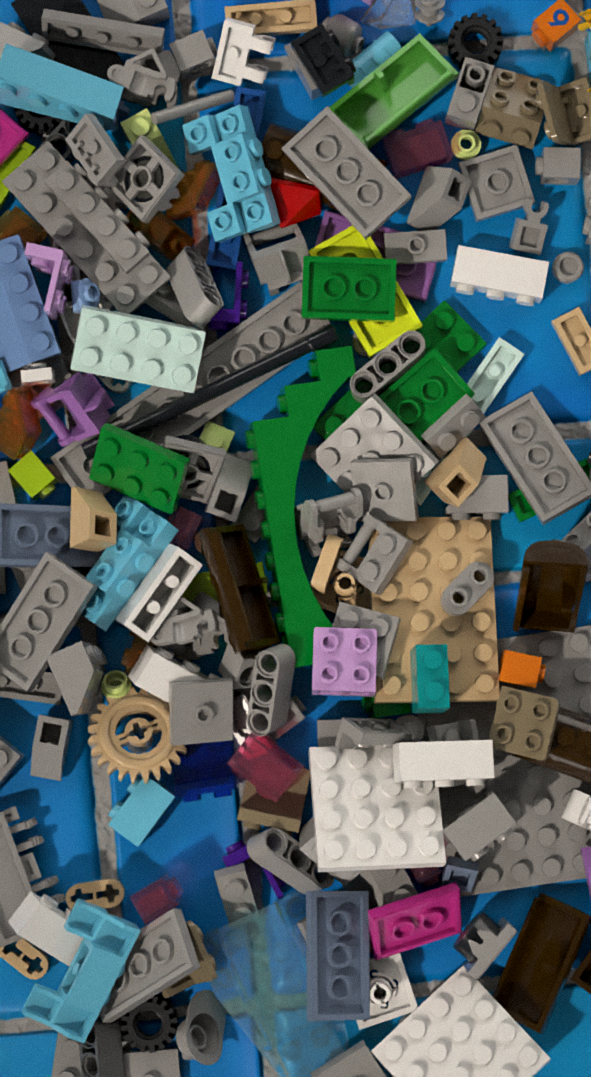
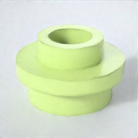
[451,130,481,160]
[101,670,132,699]

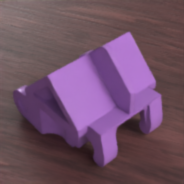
[30,372,114,447]

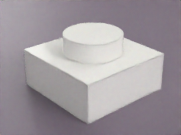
[20,363,56,386]

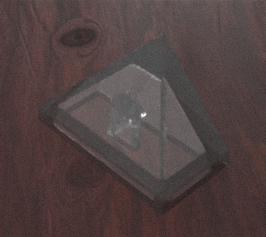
[360,0,416,30]

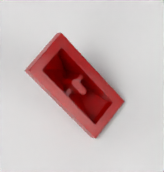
[270,178,322,229]

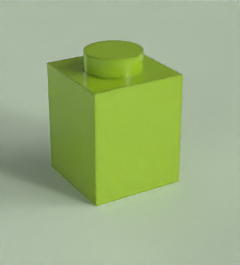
[8,450,58,501]

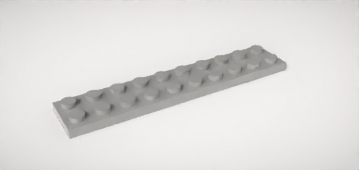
[50,281,336,496]

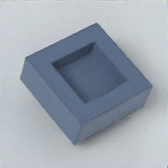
[441,856,479,893]

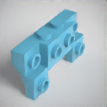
[182,105,281,243]
[82,495,179,632]
[21,899,141,1043]

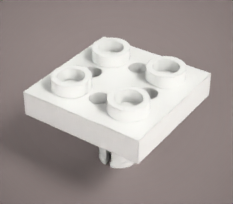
[356,953,418,1030]

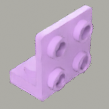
[24,242,74,321]
[312,627,377,697]

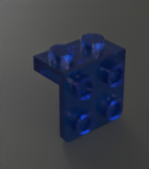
[172,741,238,802]

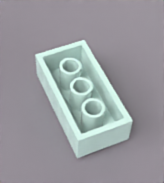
[70,305,206,393]

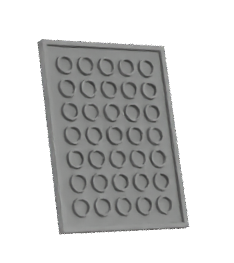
[417,625,591,897]

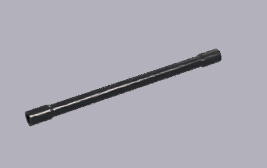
[81,324,339,461]

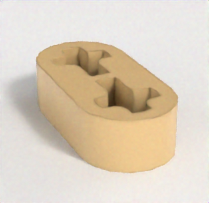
[310,533,344,594]
[65,878,125,910]
[0,938,50,980]

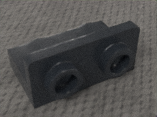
[291,24,356,97]

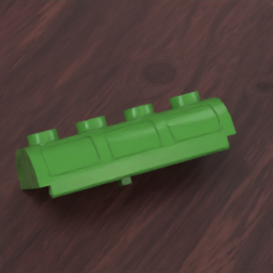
[329,33,459,150]

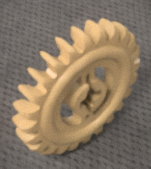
[87,686,187,784]

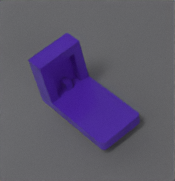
[207,261,249,331]
[222,840,287,899]

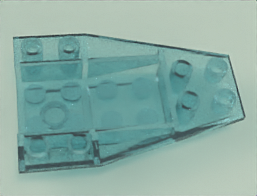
[203,890,350,1077]

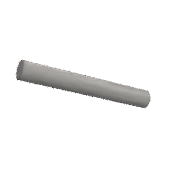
[151,89,235,125]

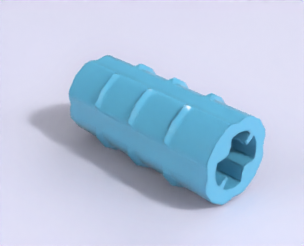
[350,31,402,88]

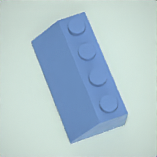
[0,234,63,373]

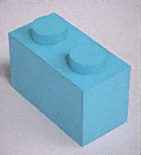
[108,774,177,847]

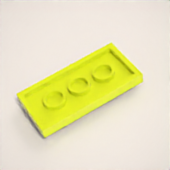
[308,226,423,358]

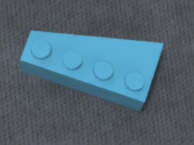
[0,44,124,131]

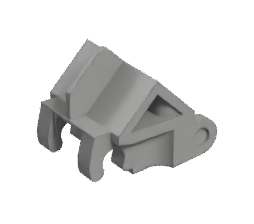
[107,48,181,108]
[243,223,310,296]
[294,487,363,557]
[150,592,231,662]

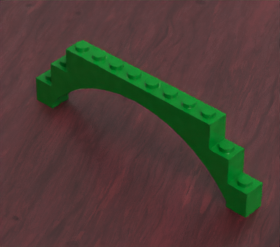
[245,346,411,718]

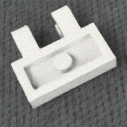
[212,17,276,87]

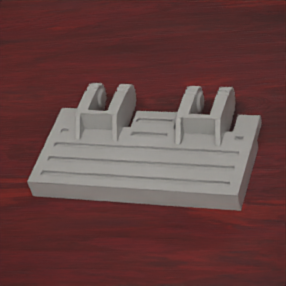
[0,806,66,947]

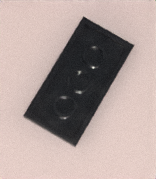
[11,0,124,81]

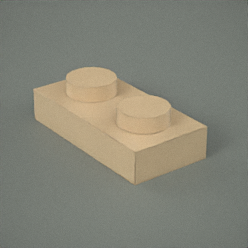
[551,307,591,376]

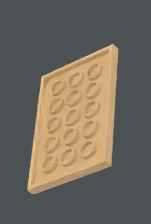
[368,517,500,704]

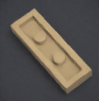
[224,0,317,36]

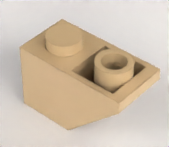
[424,437,487,507]
[70,486,117,553]

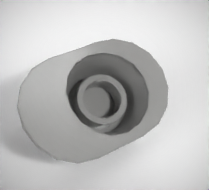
[176,990,225,1065]

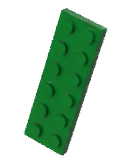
[313,300,487,440]

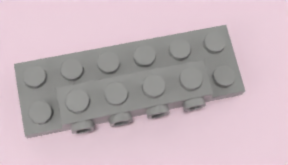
[2,141,171,314]

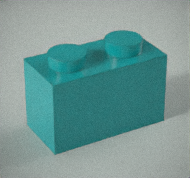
[410,644,450,713]

